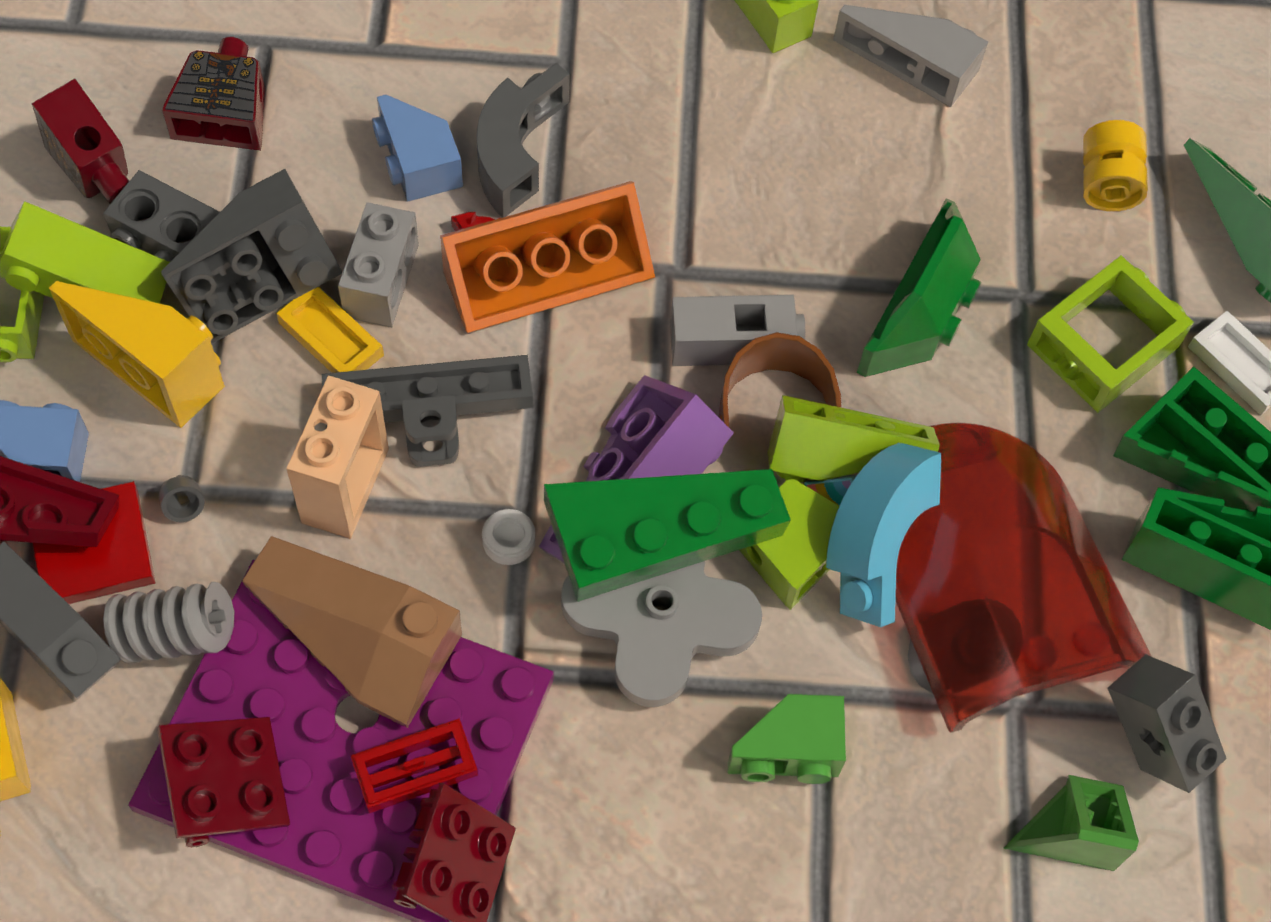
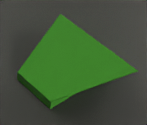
[1003,775,1139,871]

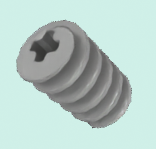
[103,582,234,663]

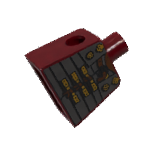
[162,37,264,151]
[32,79,130,204]

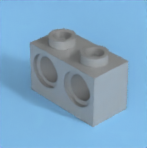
[338,202,419,328]

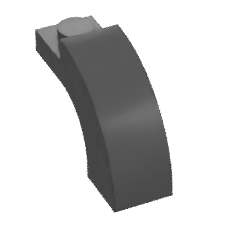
[477,63,570,218]

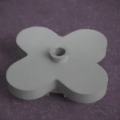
[561,561,762,707]

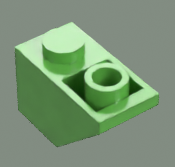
[728,694,846,784]

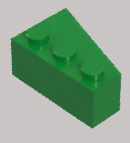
[1113,366,1271,511]
[1121,487,1271,630]

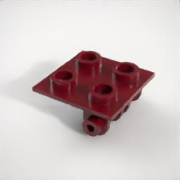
[157,717,290,848]
[392,783,516,922]

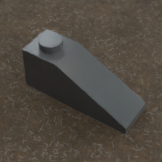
[0,542,121,702]

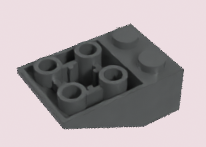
[161,169,343,344]

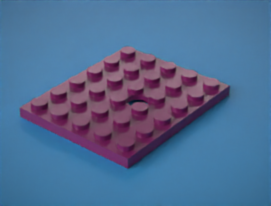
[128,559,554,922]

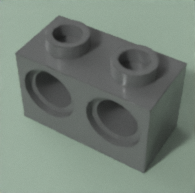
[103,170,220,262]

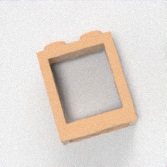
[286,375,389,539]

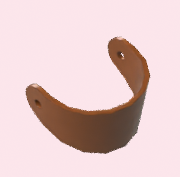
[718,332,842,427]

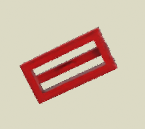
[350,718,478,814]

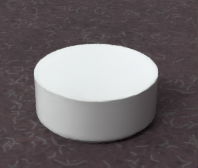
[482,509,535,565]

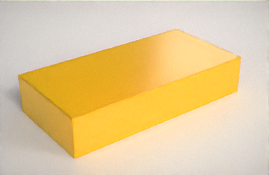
[276,286,384,373]

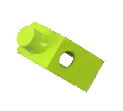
[739,479,839,610]

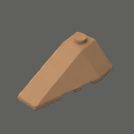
[242,536,462,728]

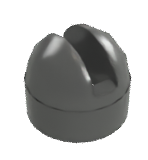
[159,475,205,522]

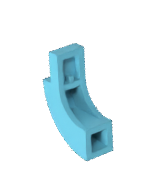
[826,443,941,627]

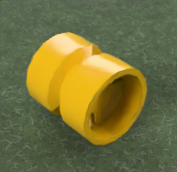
[1083,120,1148,211]

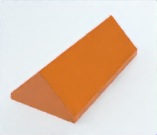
[440,181,655,333]

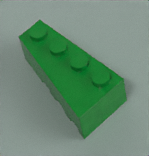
[544,469,791,602]

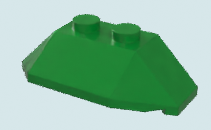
[857,198,981,377]

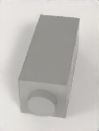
[670,295,805,366]

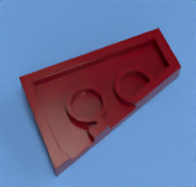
[0,456,119,547]

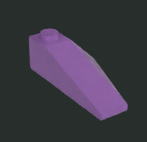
[539,375,734,564]

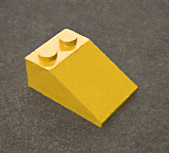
[49,281,225,428]

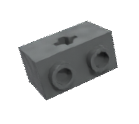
[1108,654,1227,793]

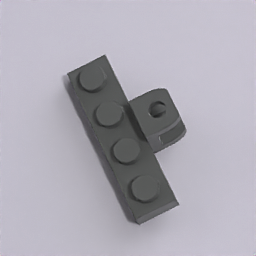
[322,355,533,467]

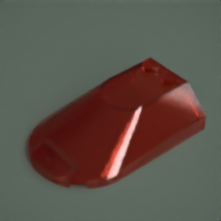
[896,423,1152,733]

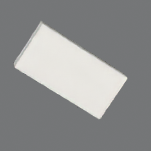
[1188,311,1271,416]

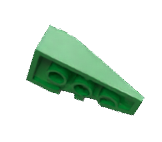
[1184,138,1271,303]

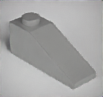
[833,5,988,107]

